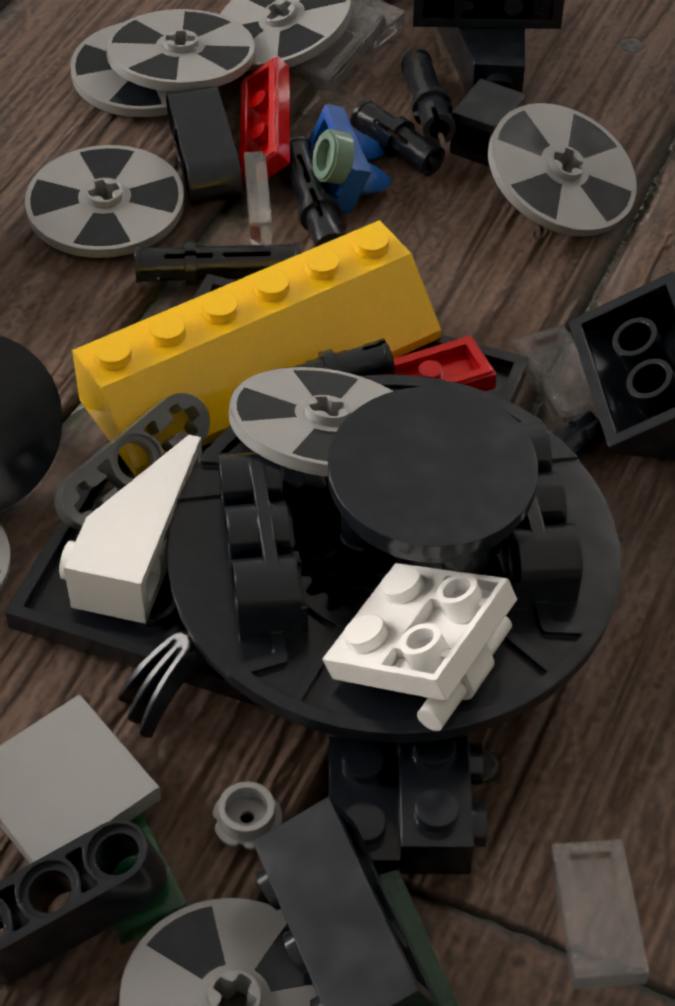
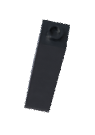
[437,27,525,94]

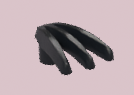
[118,630,208,738]

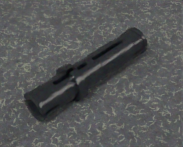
[401,49,456,145]
[286,136,346,248]
[134,241,301,286]

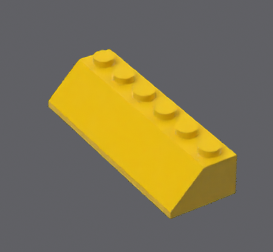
[72,220,441,477]

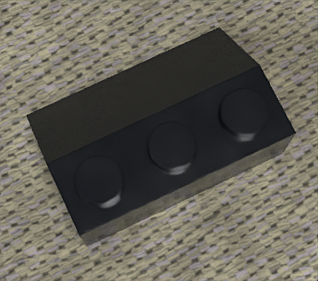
[568,271,675,460]

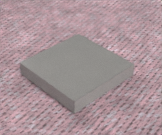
[0,694,161,864]

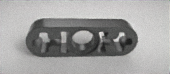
[54,393,210,530]

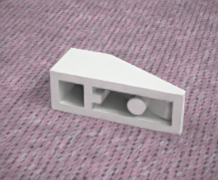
[59,435,202,624]

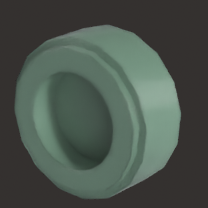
[312,129,355,185]

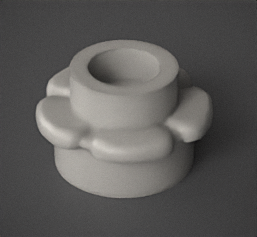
[213,781,282,850]

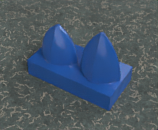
[309,104,392,213]

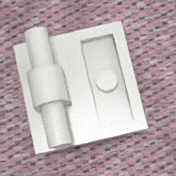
[322,563,517,731]

